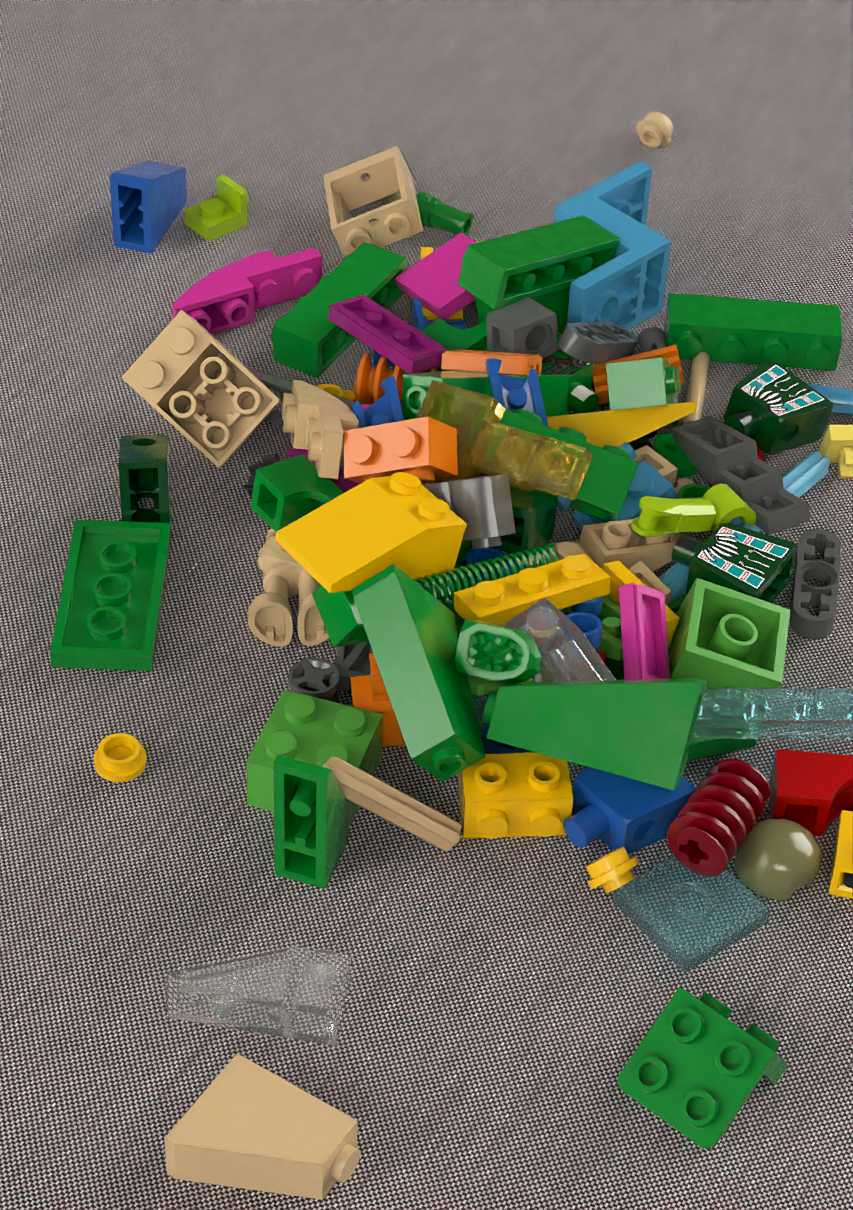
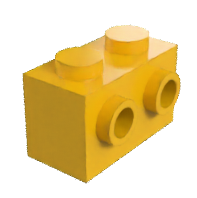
[458,753,573,839]

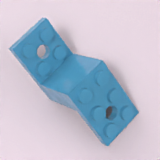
[554,161,671,330]

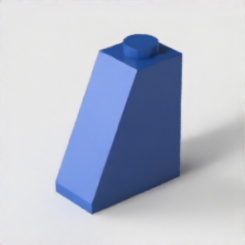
[110,160,187,254]

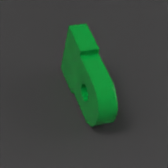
[652,433,698,478]

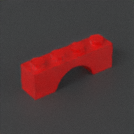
[769,749,853,836]

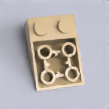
[121,310,281,469]

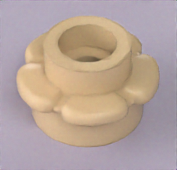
[636,112,673,148]

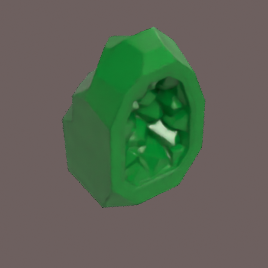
[455,619,542,683]

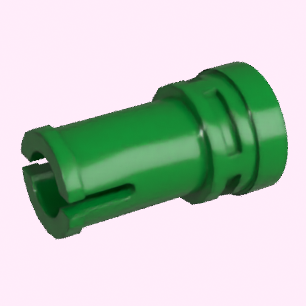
[416,191,473,236]

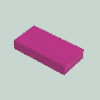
[619,583,670,680]

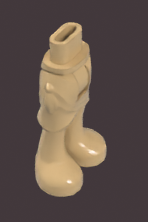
[247,528,329,647]

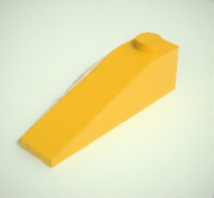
[547,402,697,475]

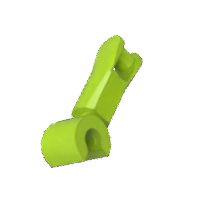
[631,483,756,538]

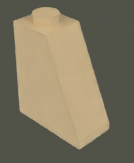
[164,1053,361,1200]

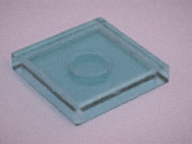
[613,855,770,973]

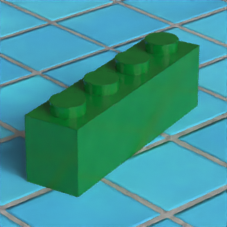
[457,215,620,309]
[271,242,407,378]
[664,293,843,371]

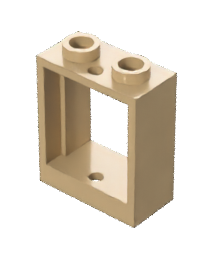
[323,145,423,256]

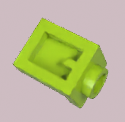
[184,174,249,242]

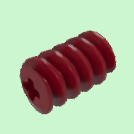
[667,758,772,877]

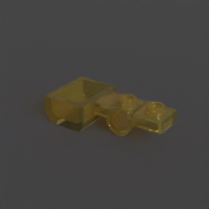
[417,380,593,500]

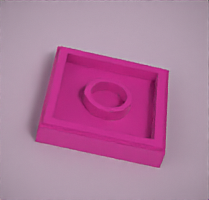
[394,233,477,320]

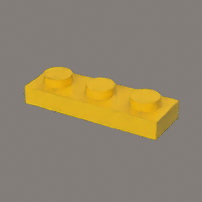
[454,553,611,626]

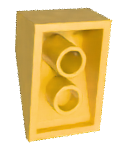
[275,472,467,593]

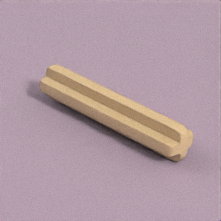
[322,757,461,851]

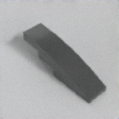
[671,416,810,535]

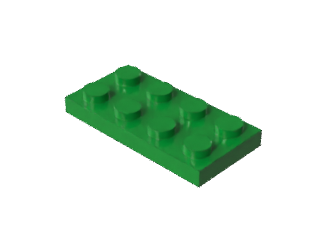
[50,519,172,671]

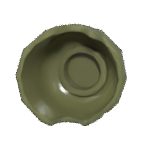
[734,818,822,901]

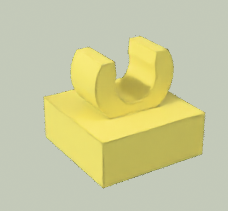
[820,425,853,479]

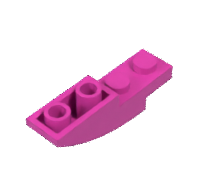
[172,247,322,334]

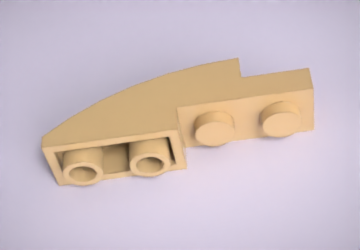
[281,380,359,479]
[502,519,681,572]

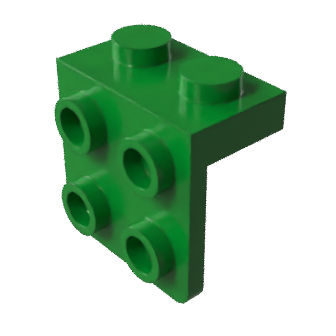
[617,986,789,1149]

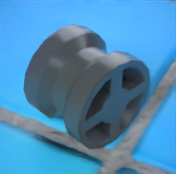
[288,658,340,703]

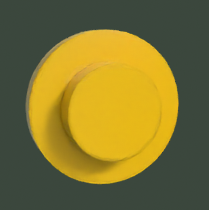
[94,733,147,782]
[586,846,639,893]

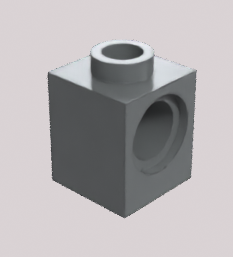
[486,297,558,358]

